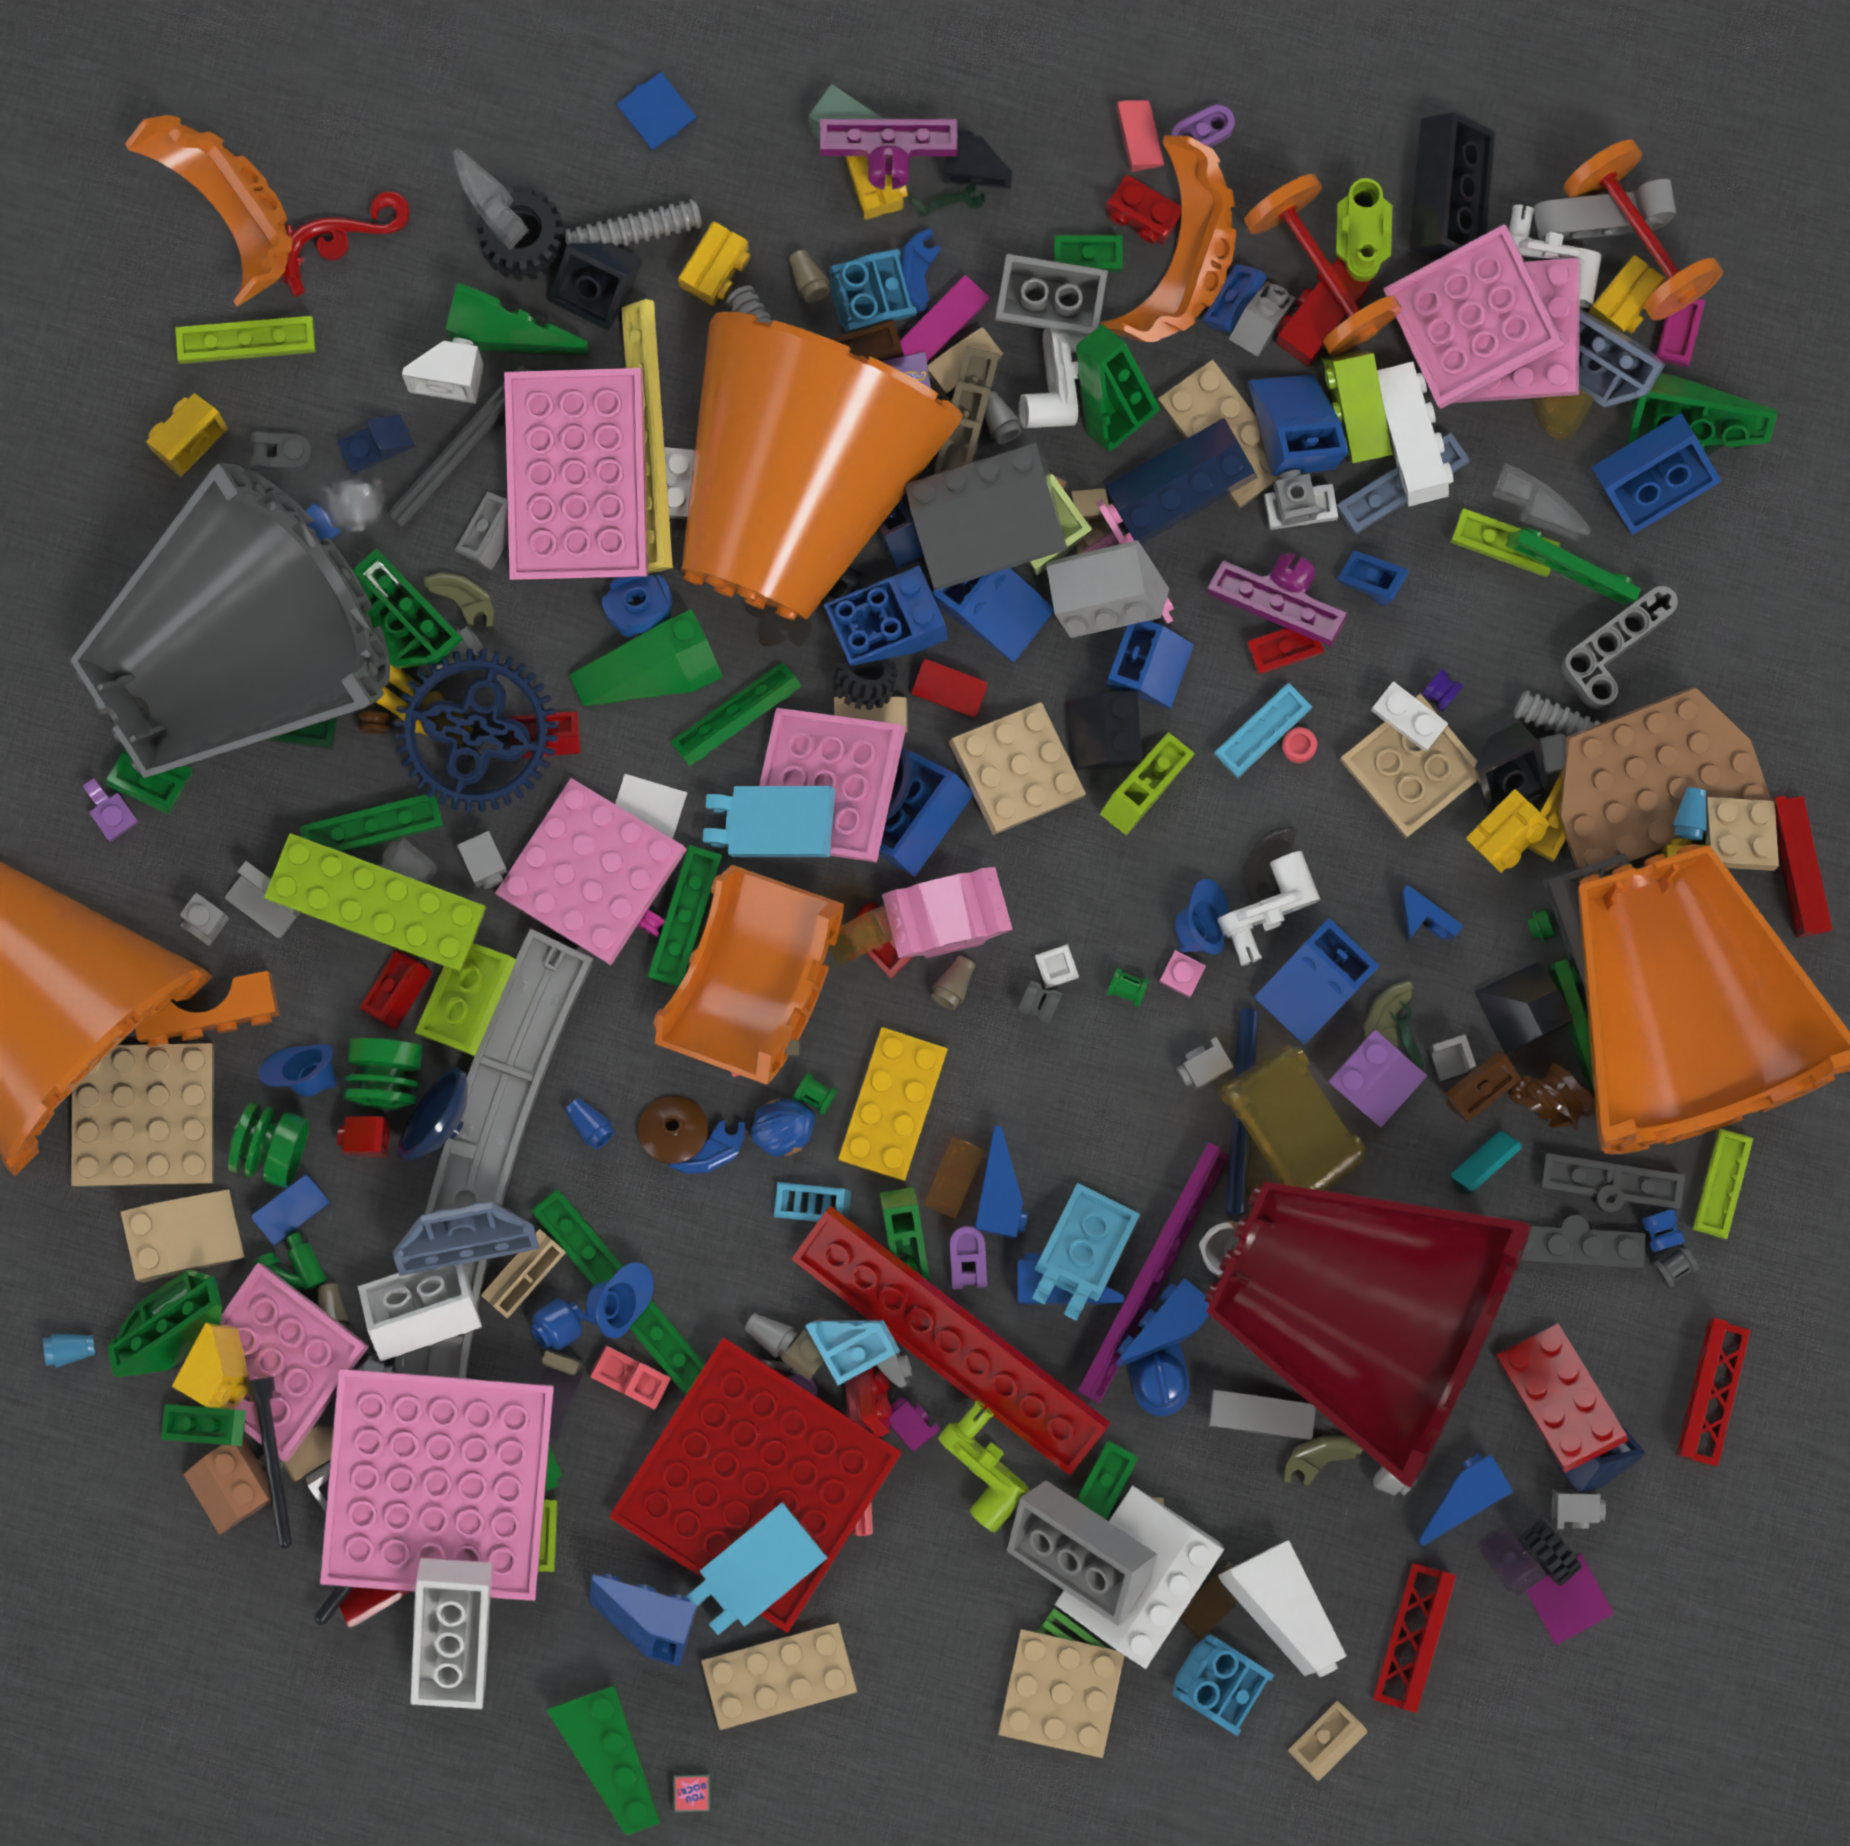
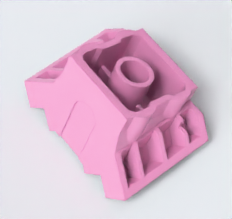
[882,867,1013,959]

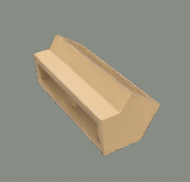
[481,1229,566,1319]

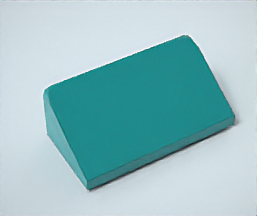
[1450,1131,1522,1194]

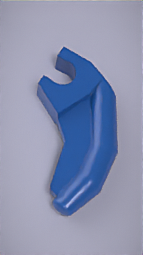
[900,228,941,312]
[668,1121,745,1174]

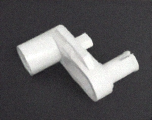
[1509,205,1602,308]
[1019,329,1087,428]
[1217,851,1320,966]

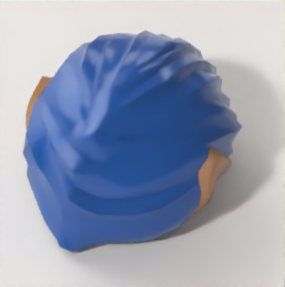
[751,1098,816,1157]

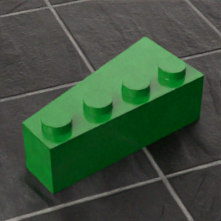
[546,1685,662,1835]

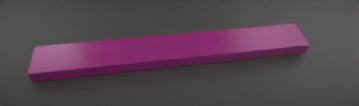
[1078,1142,1229,1404]

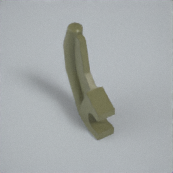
[423,572,495,629]
[1362,980,1414,1047]
[1283,1435,1363,1486]

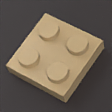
[1705,797,1779,871]

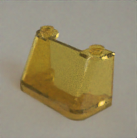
[1216,1044,1367,1191]

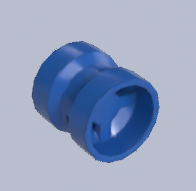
[1641,1209,1686,1253]

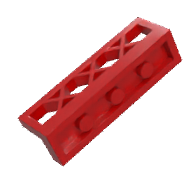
[1772,795,1833,938]
[1675,1318,1751,1467]
[1372,1563,1457,1713]

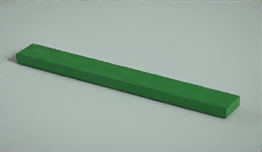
[531,1188,706,1395]

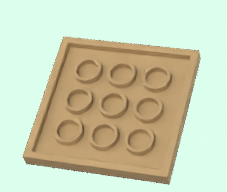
[71,1043,214,1187]

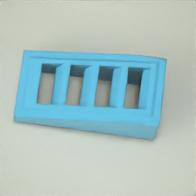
[774,1182,851,1222]

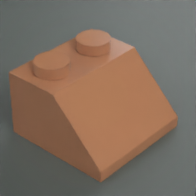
[183,1437,271,1535]

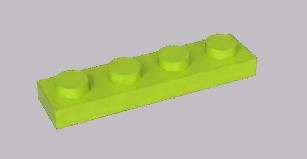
[175,316,316,364]

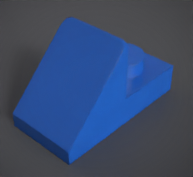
[1337,550,1409,607]
[1399,885,1464,942]

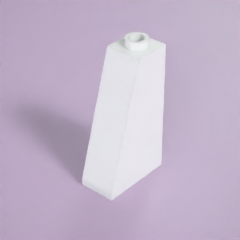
[1218,1540,1347,1677]

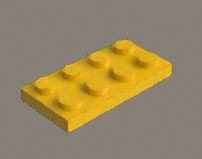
[838,1027,948,1182]

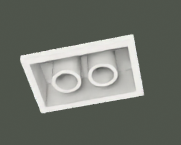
[358,1264,482,1361]

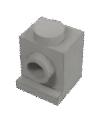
[1274,470,1319,526]
[180,893,230,946]
[1176,1037,1234,1091]
[1551,1489,1606,1529]

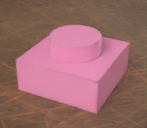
[1159,950,1206,998]

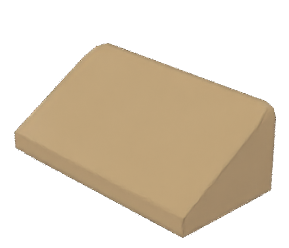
[1288,1700,1367,1781]

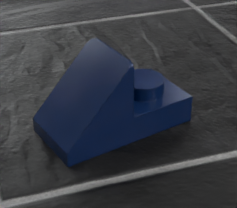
[337,415,415,475]

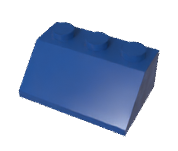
[1591,413,1722,535]
[878,751,973,877]

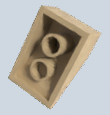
[121,1189,245,1283]

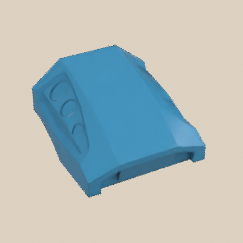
[829,249,917,333]
[1173,1634,1274,1736]

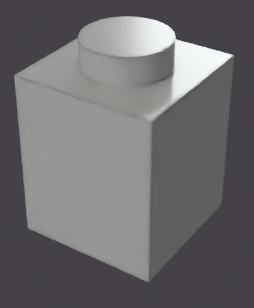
[457,831,508,889]

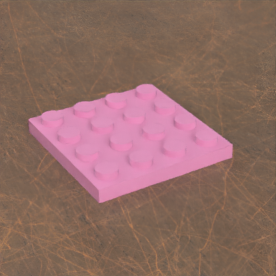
[1383,224,1564,409]
[1453,258,1580,403]
[759,708,906,863]
[495,778,687,966]
[220,1263,369,1462]

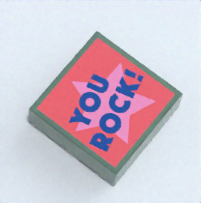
[674,1775,710,1812]

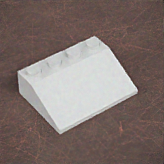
[1055,1485,1224,1669]

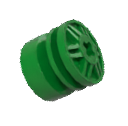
[343,1038,422,1110]
[228,1101,310,1189]

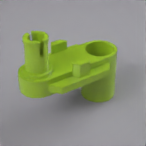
[1336,178,1392,282]
[938,1400,1030,1532]

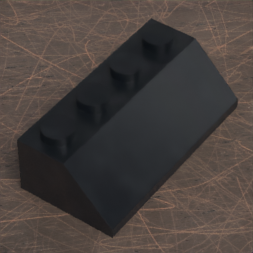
[1410,112,1495,259]

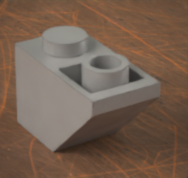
[1229,281,1296,357]

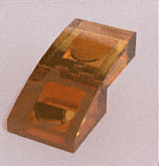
[924,1136,985,1219]

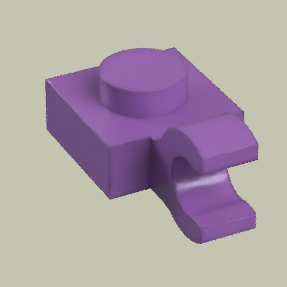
[83,778,139,842]

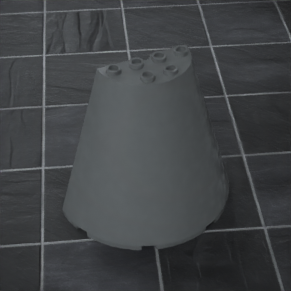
[70,463,390,778]

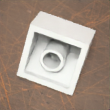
[402,338,483,404]

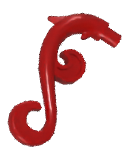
[281,191,410,297]

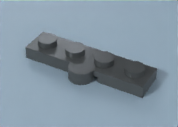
[1540,1153,1685,1213]
[1520,1215,1645,1269]

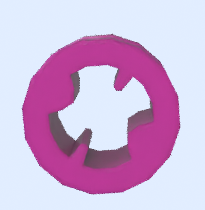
[637,909,665,937]

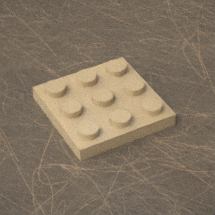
[1340,693,1478,839]
[948,702,1086,835]
[998,1629,1125,1758]

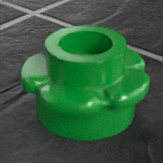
[1528,909,1555,943]

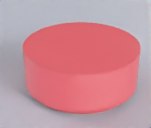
[1282,727,1317,763]

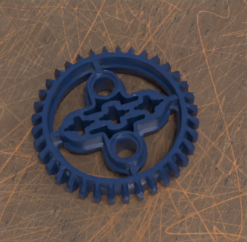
[394,649,558,812]

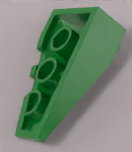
[445,283,590,357]
[1626,373,1778,450]
[569,609,723,707]

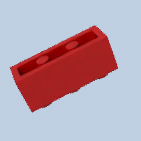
[1276,257,1372,368]

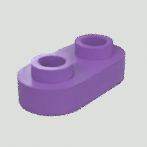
[1171,105,1235,147]

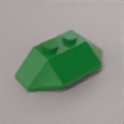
[353,548,463,669]
[107,1269,222,1377]

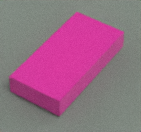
[1655,299,1705,368]

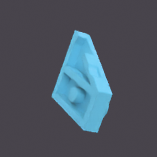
[805,1320,900,1385]

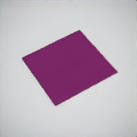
[1523,1554,1614,1646]

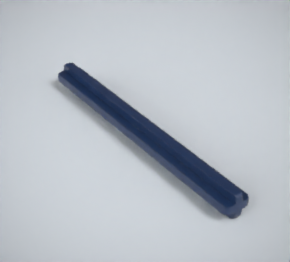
[1226,1008,1259,1216]

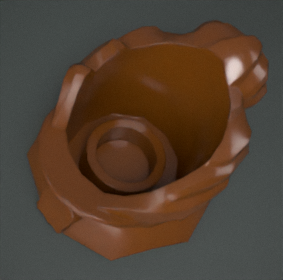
[1508,1063,1596,1131]

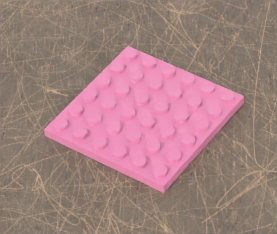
[320,1368,554,1601]

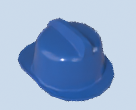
[1174,879,1229,955]
[258,1044,337,1097]
[583,1262,654,1339]
[1128,1343,1189,1416]

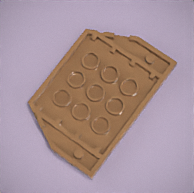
[1557,687,1772,879]

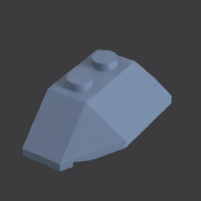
[1579,308,1665,408]
[393,1202,539,1276]

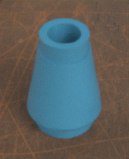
[1672,788,1707,840]
[42,1333,95,1368]

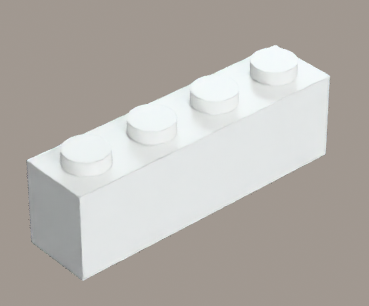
[1377,362,1454,506]

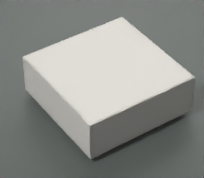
[1035,944,1079,989]

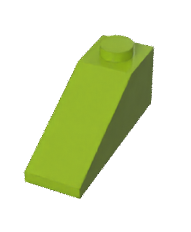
[1100,732,1195,836]

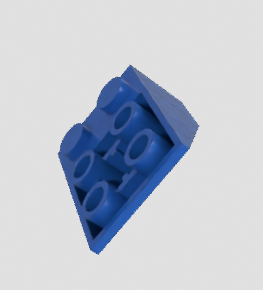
[1248,374,1348,476]
[824,566,948,666]
[932,568,1054,663]
[1254,918,1380,1046]
[589,1574,696,1667]

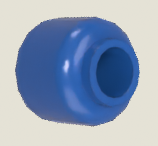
[530,1298,584,1351]

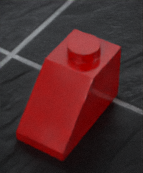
[337,1117,391,1159]

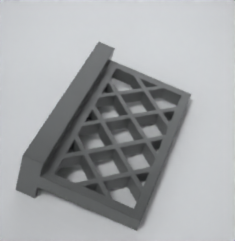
[1543,853,1629,1012]

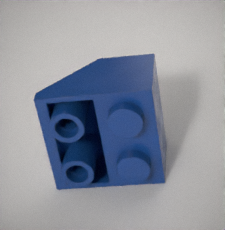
[1106,621,1194,709]

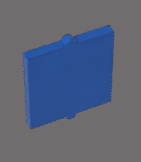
[617,72,697,151]

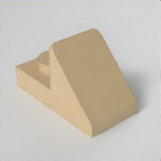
[1071,488,1110,554]

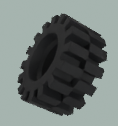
[832,651,898,710]
[1519,1519,1583,1587]

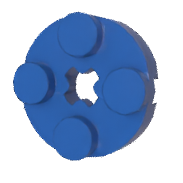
[602,574,673,637]

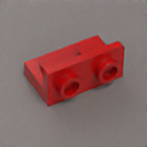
[1105,174,1181,246]

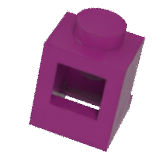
[889,1396,940,1453]

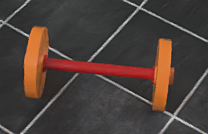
[1563,139,1724,321]
[1244,174,1402,356]

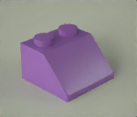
[1328,1030,1427,1128]

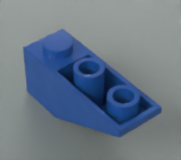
[1114,1278,1209,1368]

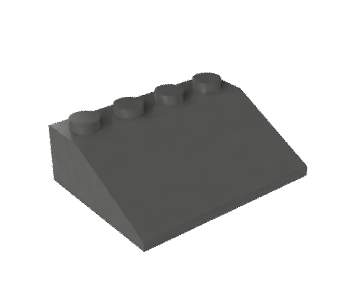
[905,443,1067,591]

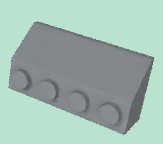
[1007,1480,1157,1626]

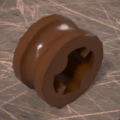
[358,711,390,734]

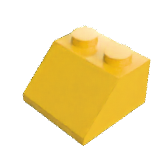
[146,393,228,478]
[172,1323,250,1409]

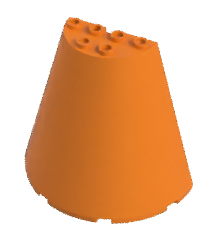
[681,312,963,621]
[1578,844,1850,1154]
[0,861,213,1176]

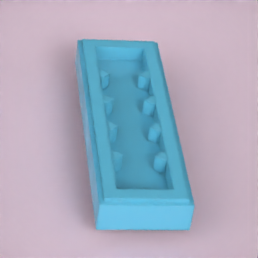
[1213,682,1312,779]

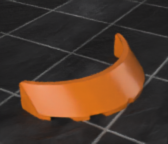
[125,115,292,307]
[1099,135,1236,342]

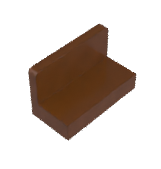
[1445,1050,1522,1123]

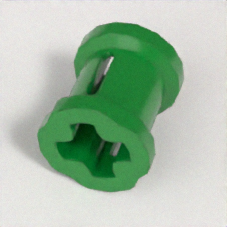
[1106,967,1150,1008]
[793,1072,839,1116]

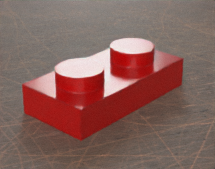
[1247,628,1324,676]
[858,1366,892,1437]

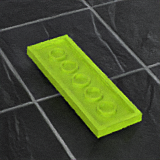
[264,833,486,972]

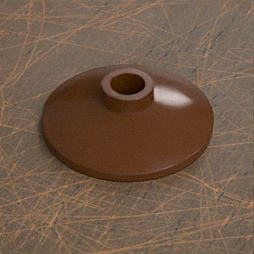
[638,1096,708,1164]

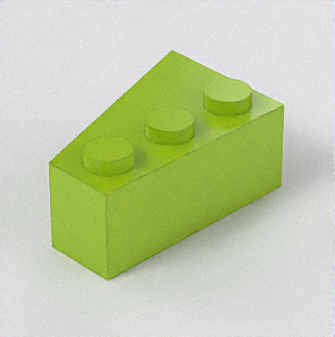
[1322,350,1393,463]

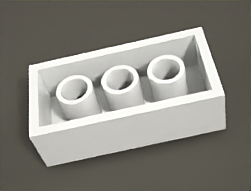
[411,1558,492,1709]

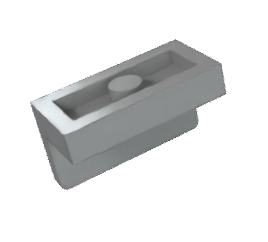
[225,861,300,939]

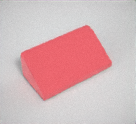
[1116,100,1164,172]

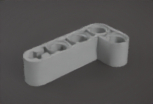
[1533,179,1677,241]
[1561,586,1678,711]

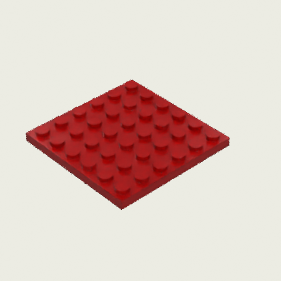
[609,1337,903,1633]

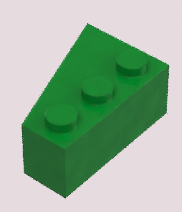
[1076,324,1161,452]

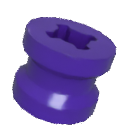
[1421,668,1464,712]

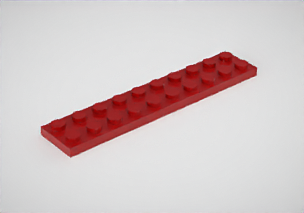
[791,1206,1111,1475]

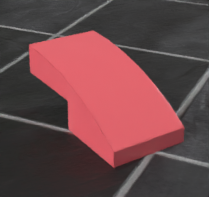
[589,1345,671,1409]

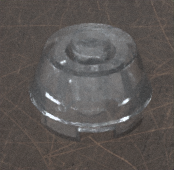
[318,477,387,532]

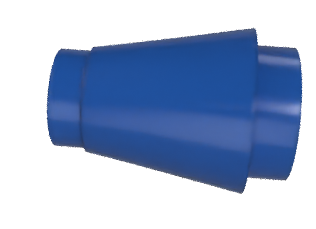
[565,1098,615,1150]

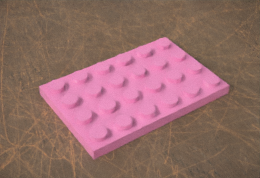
[504,368,648,580]

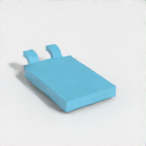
[702,786,836,857]
[1032,1183,1140,1320]
[686,1502,828,1635]

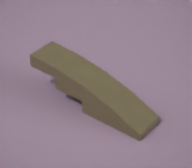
[933,346,1000,475]

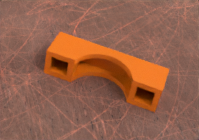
[135,971,280,1048]

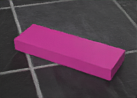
[900,275,990,364]

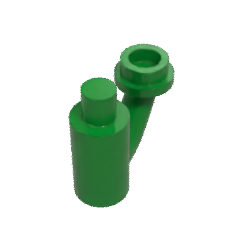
[254,1232,327,1291]

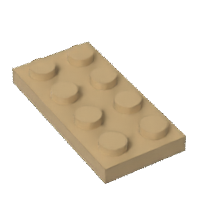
[1157,359,1281,509]
[701,1623,857,1730]

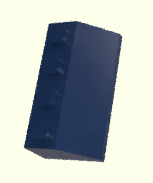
[1105,418,1258,544]

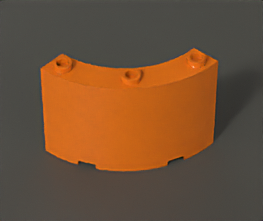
[653,865,844,1085]

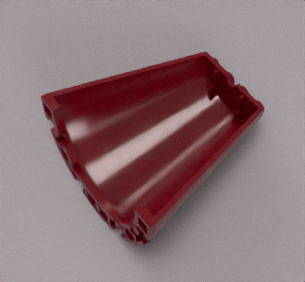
[1204,1181,1532,1488]

